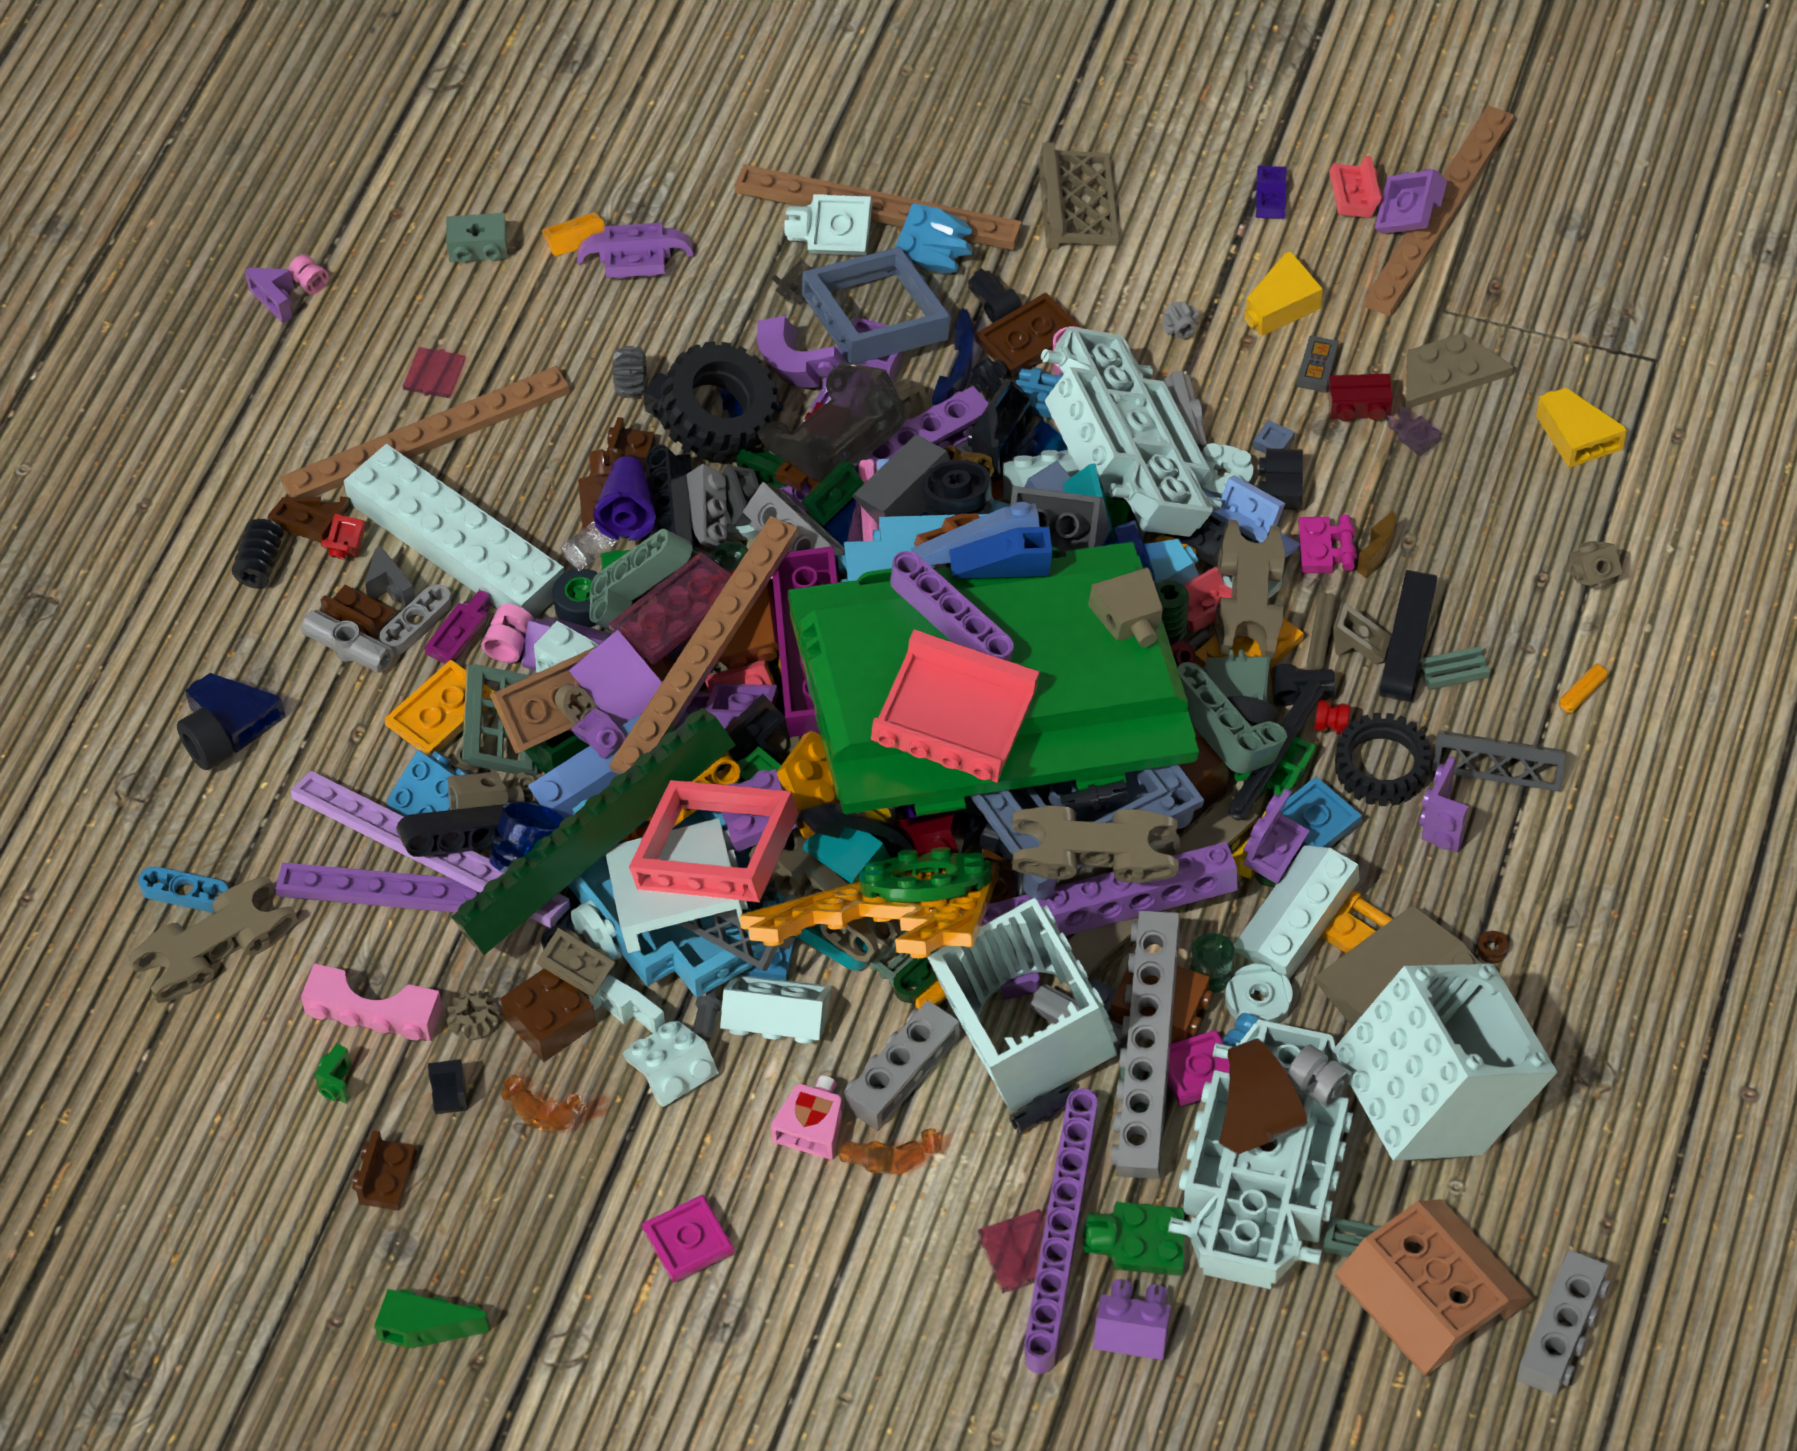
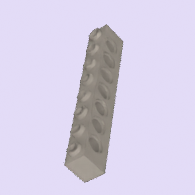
[1111,911,1180,1179]

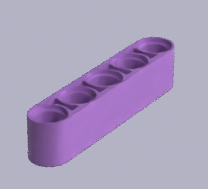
[890,551,1014,662]

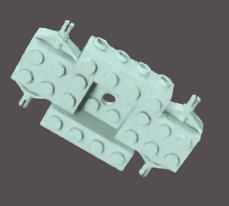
[1041,327,1222,537]
[1168,1020,1353,1289]

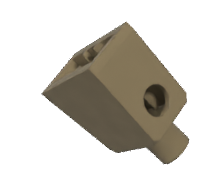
[1088,567,1163,647]
[448,772,525,810]

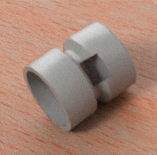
[1287,1044,1351,1108]

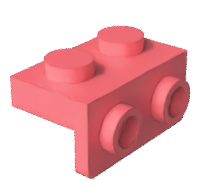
[1329,156,1382,218]
[1183,567,1232,632]

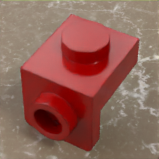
[321,514,367,560]

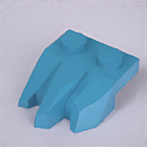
[895,203,973,273]

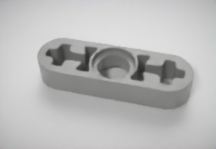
[380,584,452,655]

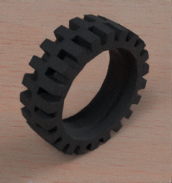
[1335,713,1431,806]

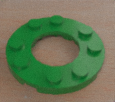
[858,847,992,902]

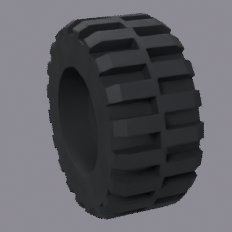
[657,341,779,462]

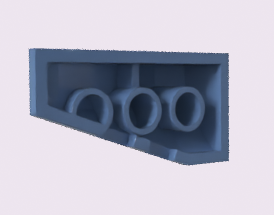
[911,502,1039,565]
[528,713,642,826]

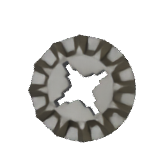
[446,991,500,1039]

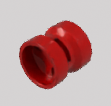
[1314,700,1351,735]

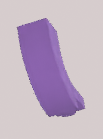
[757,316,847,388]

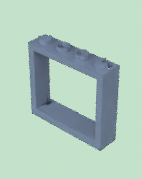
[802,247,952,365]

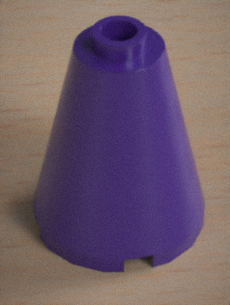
[593,456,656,541]

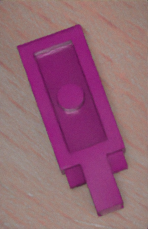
[424,589,492,664]

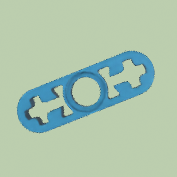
[138,867,228,913]

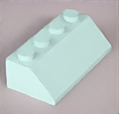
[1232,845,1360,980]

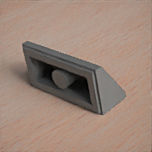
[722,465,759,525]

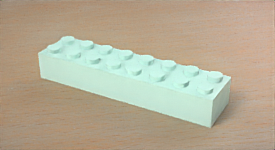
[343,444,565,619]

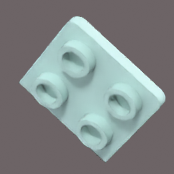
[534,621,599,673]
[623,1021,719,1107]

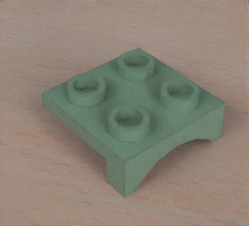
[1205,650,1271,702]

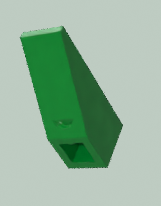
[374,1289,490,1349]

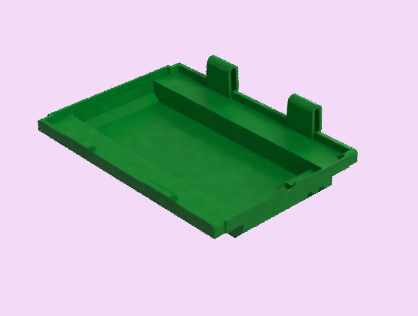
[788,542,1199,816]

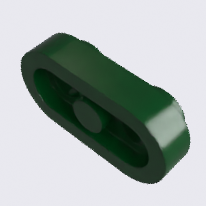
[893,948,940,1003]

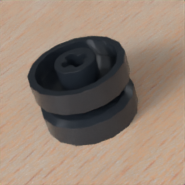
[923,460,995,516]

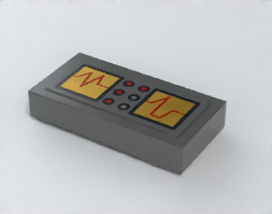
[1297,335,1339,392]

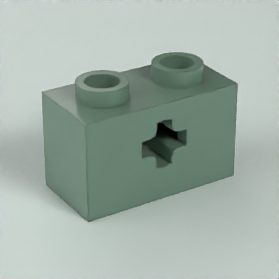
[446,213,508,262]

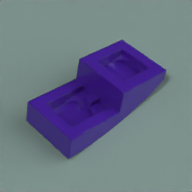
[1256,166,1286,219]

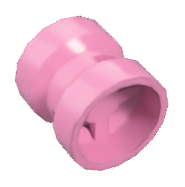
[288,254,329,295]

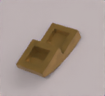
[1357,512,1396,579]

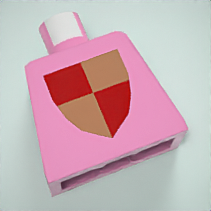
[771,1076,843,1160]

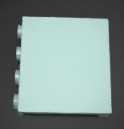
[606,818,748,953]

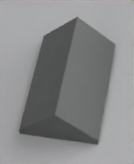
[852,434,951,525]
[1010,486,1111,557]

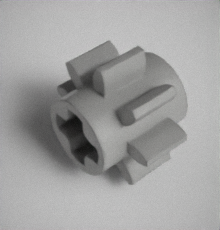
[1162,302,1200,338]

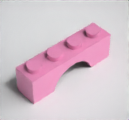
[301,964,443,1041]

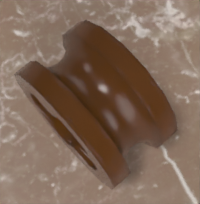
[1477,931,1508,964]

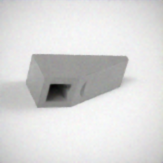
[686,464,727,554]

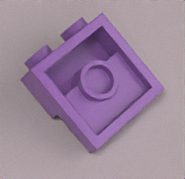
[1375,169,1447,234]
[721,769,797,852]

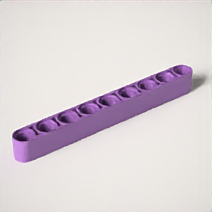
[1025,1088,1097,1374]

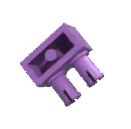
[1093,1279,1171,1360]

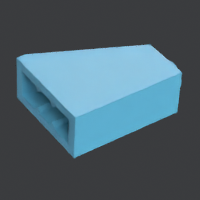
[1135,539,1199,584]

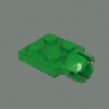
[1082,1202,1184,1276]

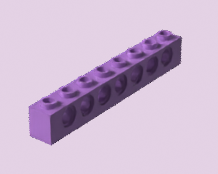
[780,386,989,514]
[981,842,1238,936]

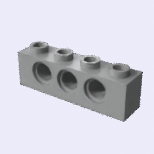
[743,482,844,561]
[844,1000,960,1131]
[1517,1250,1611,1396]

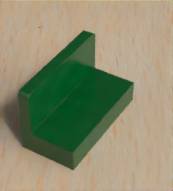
[736,448,788,489]
[801,461,864,526]

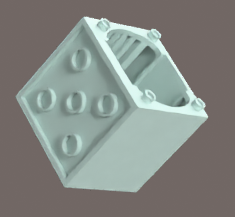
[928,897,1118,1113]
[1332,964,1557,1161]

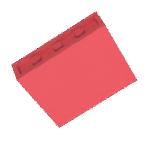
[871,630,1039,783]

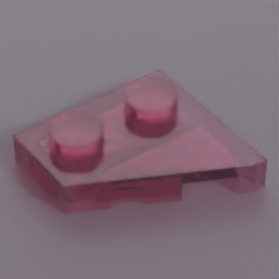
[978,1209,1042,1294]

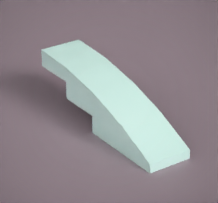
[580,974,665,1033]

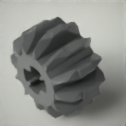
[612,346,648,397]

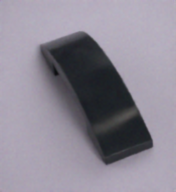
[799,803,914,853]

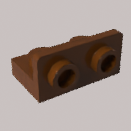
[603,417,655,472]
[320,585,396,640]
[352,1130,416,1211]

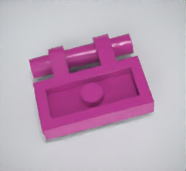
[1298,514,1357,574]

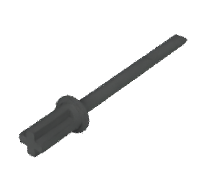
[693,986,722,1042]

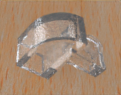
[560,521,624,572]

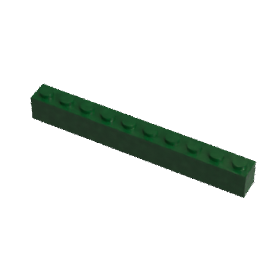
[451,708,735,955]

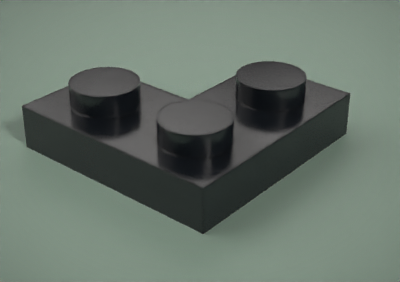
[725,694,786,763]

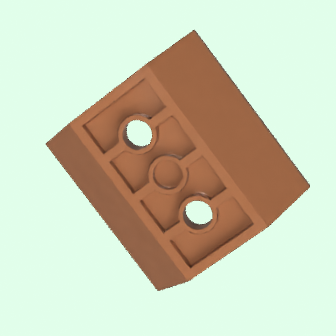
[1335,1199,1533,1377]

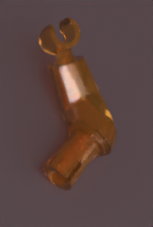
[501,1075,586,1133]
[839,1128,942,1175]

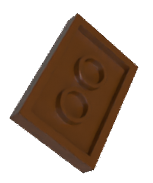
[975,292,1082,378]

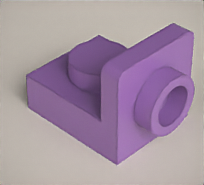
[571,708,626,759]

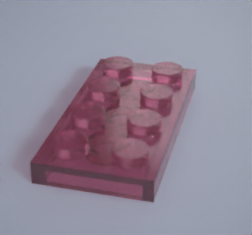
[609,552,732,665]

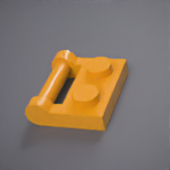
[1320,890,1393,953]

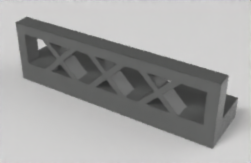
[1432,730,1566,792]
[679,909,795,971]

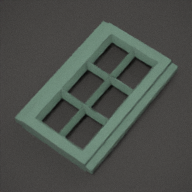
[462,664,537,776]

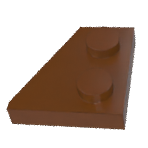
[267,497,350,543]

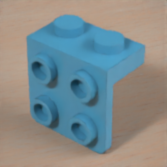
[387,750,471,817]

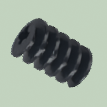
[231,519,284,589]

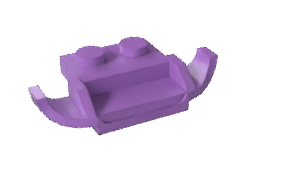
[577,223,694,279]

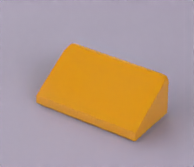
[541,212,605,256]

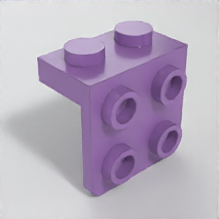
[1419,756,1468,853]
[1243,788,1310,884]

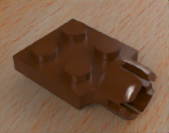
[578,448,626,540]

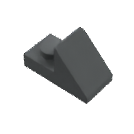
[365,546,415,608]

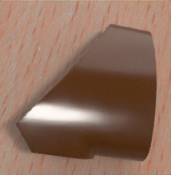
[1219,1038,1307,1155]

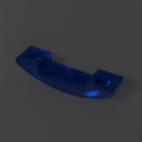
[932,308,974,406]

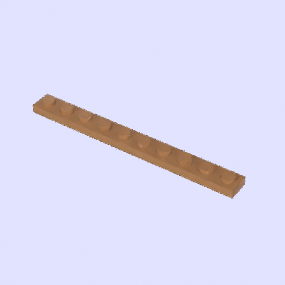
[1364,105,1514,317]
[735,164,1022,250]
[280,366,570,499]
[609,516,799,774]

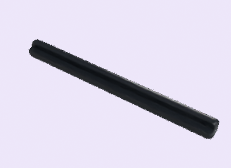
[1228,680,1324,820]

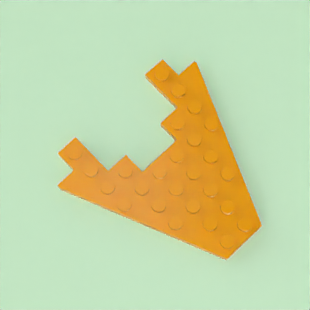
[740,861,999,958]

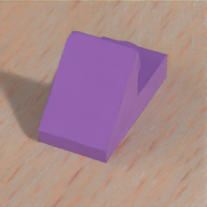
[245,268,294,323]

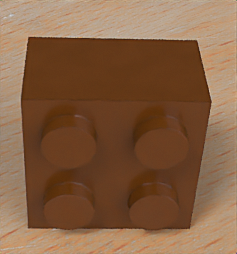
[500,968,597,1063]

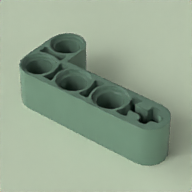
[590,529,693,633]
[1178,662,1287,773]

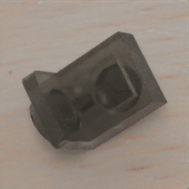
[771,259,812,305]

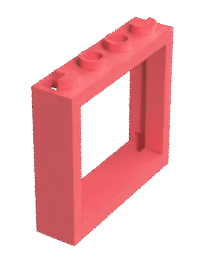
[629,780,799,902]

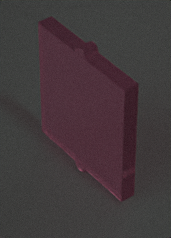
[403,347,466,398]

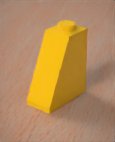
[1244,251,1323,337]
[1536,388,1627,468]

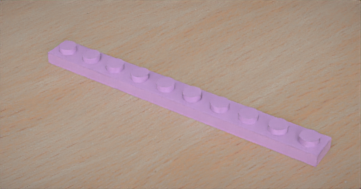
[291,771,570,928]

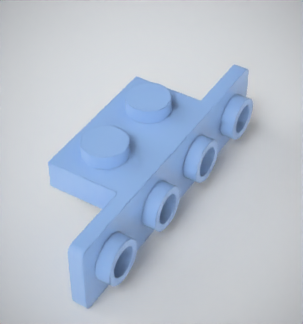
[1202,475,1300,557]

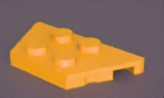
[776,731,838,839]

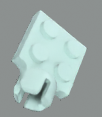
[784,194,873,256]

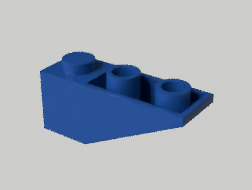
[949,527,1052,579]

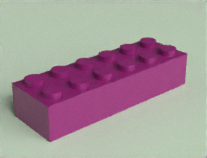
[773,546,839,737]

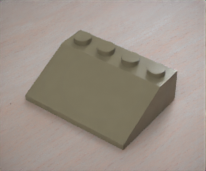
[1313,905,1481,1026]

